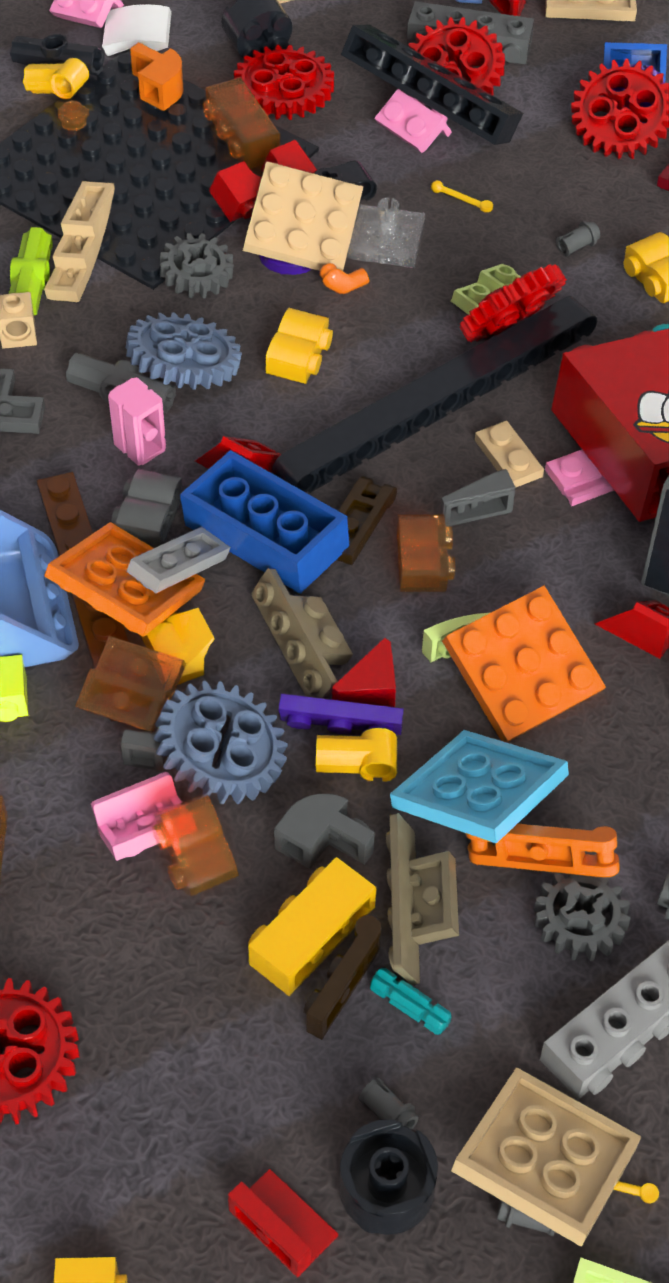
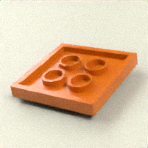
[44,522,206,637]
[442,585,606,743]

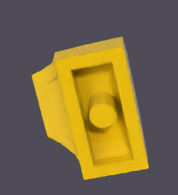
[140,608,214,688]

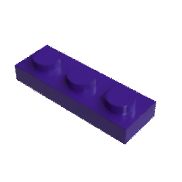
[279,694,403,735]

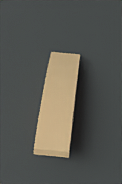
[44,181,115,302]

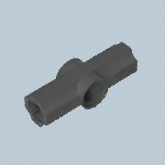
[66,353,176,414]

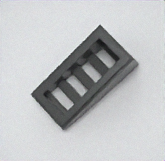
[440,469,516,527]

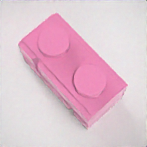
[108,377,166,466]

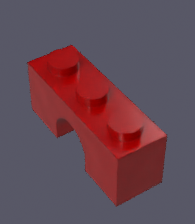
[209,140,317,222]

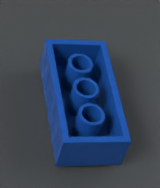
[180,450,349,594]

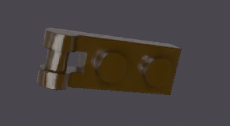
[337,476,397,565]
[303,915,381,1040]

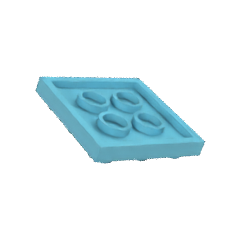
[390,730,569,843]

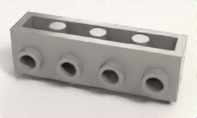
[540,940,669,1100]

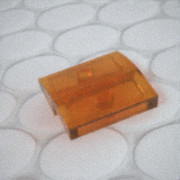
[75,636,186,732]

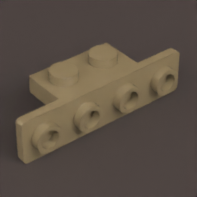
[252,568,353,699]
[386,813,459,985]

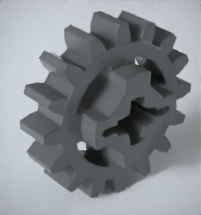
[160,233,234,298]
[534,873,631,961]

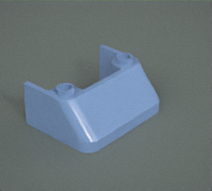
[0,510,79,667]

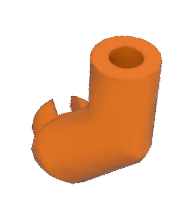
[319,263,369,294]

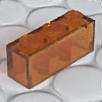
[203,77,280,169]

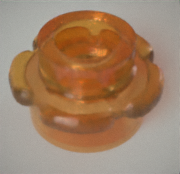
[58,101,89,130]

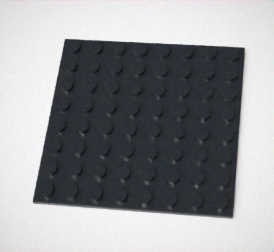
[0,50,319,290]

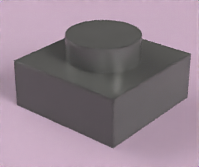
[120,729,167,771]

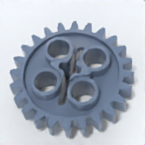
[125,312,242,390]
[153,681,288,804]

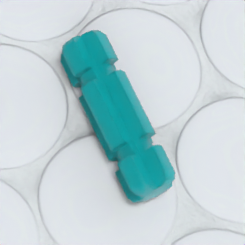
[370,968,452,1035]

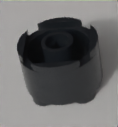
[221,0,292,59]
[339,1119,438,1235]

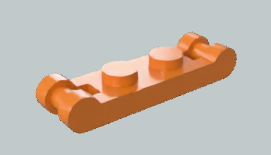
[465,824,620,877]

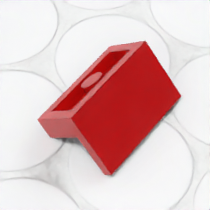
[228,1169,338,1278]

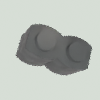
[111,469,183,548]

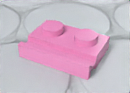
[545,449,614,506]

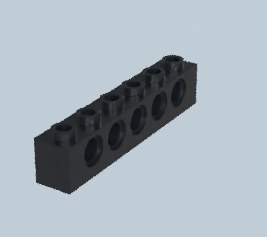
[341,24,524,145]

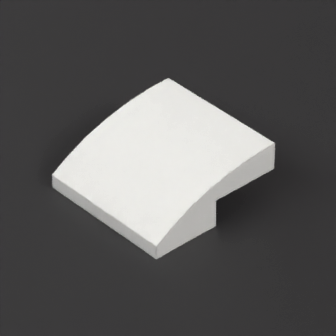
[102,4,171,56]

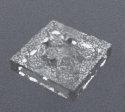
[348,198,426,268]

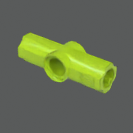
[9,227,53,315]

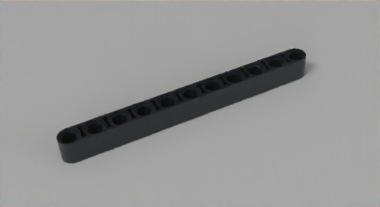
[272,296,598,493]

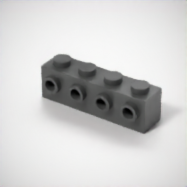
[407,1,534,65]

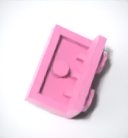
[49,0,124,28]
[374,89,452,153]
[91,772,195,861]

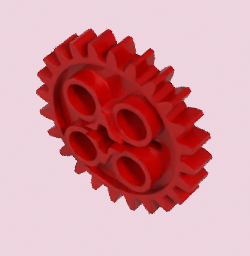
[409,17,505,95]
[234,45,334,120]
[571,59,669,159]
[460,264,567,343]
[0,978,80,1125]

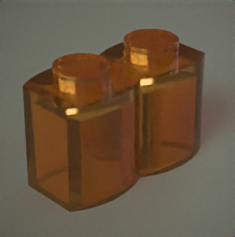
[397,514,455,592]
[152,794,239,896]

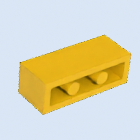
[248,857,376,996]

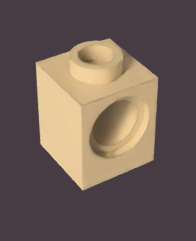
[0,292,37,349]

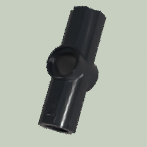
[10,34,105,76]

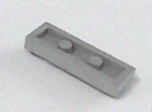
[126,527,231,593]

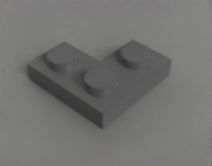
[0,369,45,434]

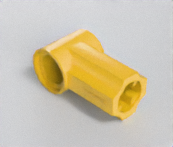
[23,58,89,99]
[316,728,397,782]

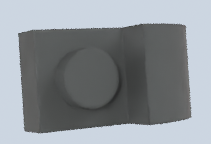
[274,794,375,869]

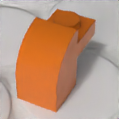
[130,42,184,111]

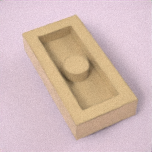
[475,421,544,487]

